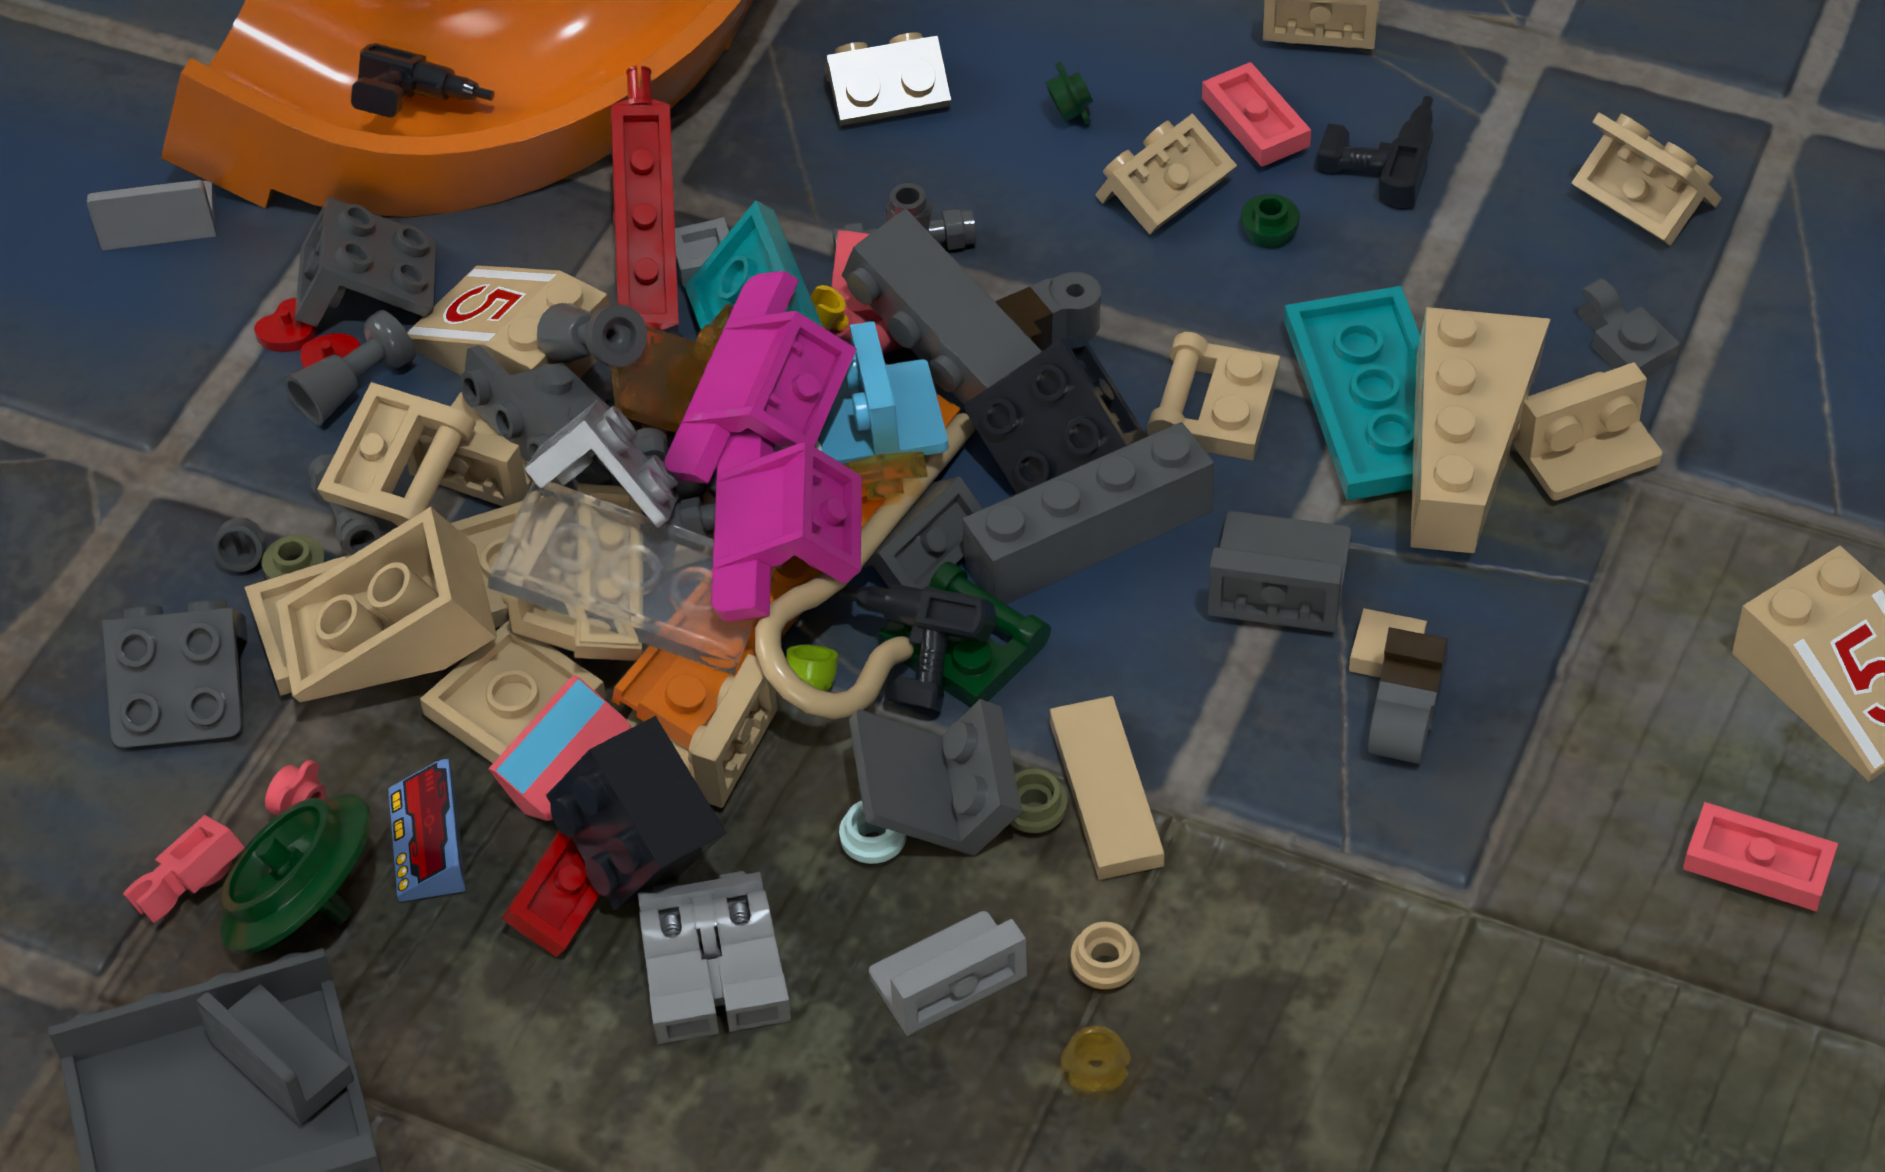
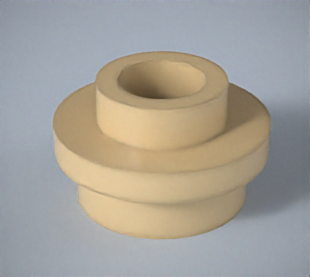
[1071,922,1140,989]

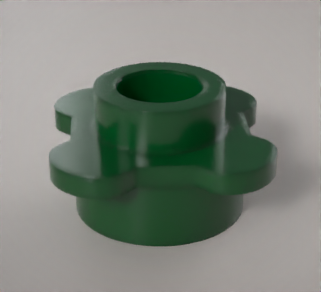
[1045,62,1093,125]

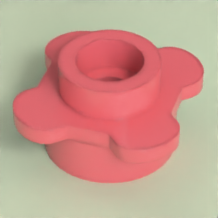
[265,760,326,816]

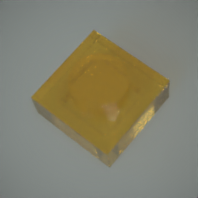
[843,452,928,500]

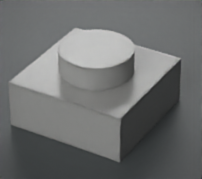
[675,217,729,287]

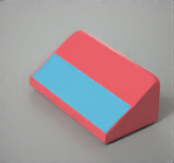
[488,675,632,821]

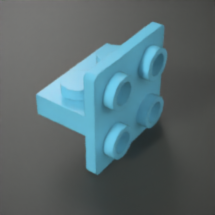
[818,321,949,468]

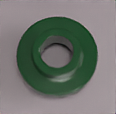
[1241,194,1300,248]

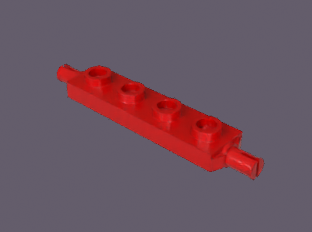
[611,66,679,368]

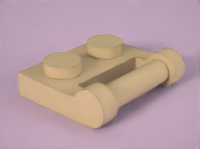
[1146,332,1280,461]
[317,382,476,526]

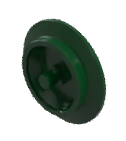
[220,794,372,955]

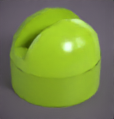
[786,645,838,691]

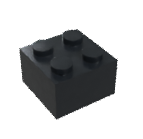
[546,716,727,911]

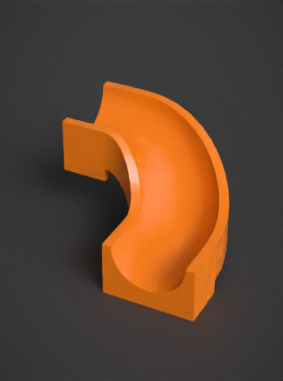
[161,0,753,217]

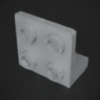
[524,399,678,528]

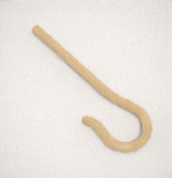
[755,413,976,719]

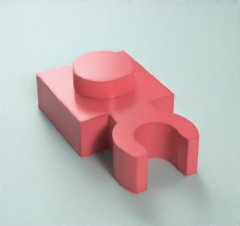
[123,815,245,923]

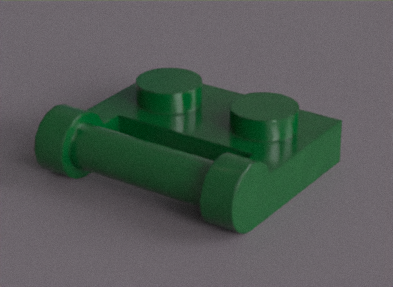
[878,561,1051,708]

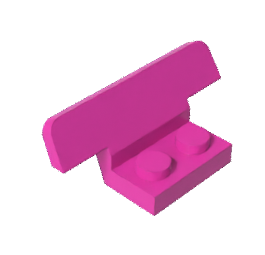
[664,271,857,484]
[711,428,862,622]

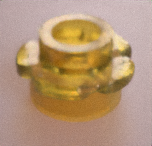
[1061,1026,1131,1093]

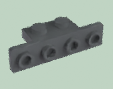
[460,346,611,512]

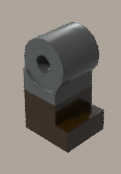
[995,272,1101,351]
[1368,627,1448,764]

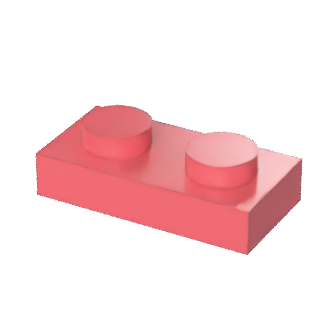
[1202,62,1311,167]
[1683,802,1839,912]

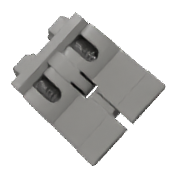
[638,871,791,1045]

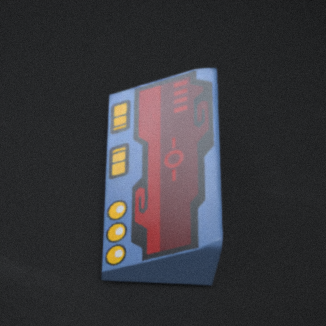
[388,758,466,902]

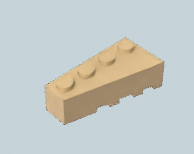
[1410,307,1550,553]

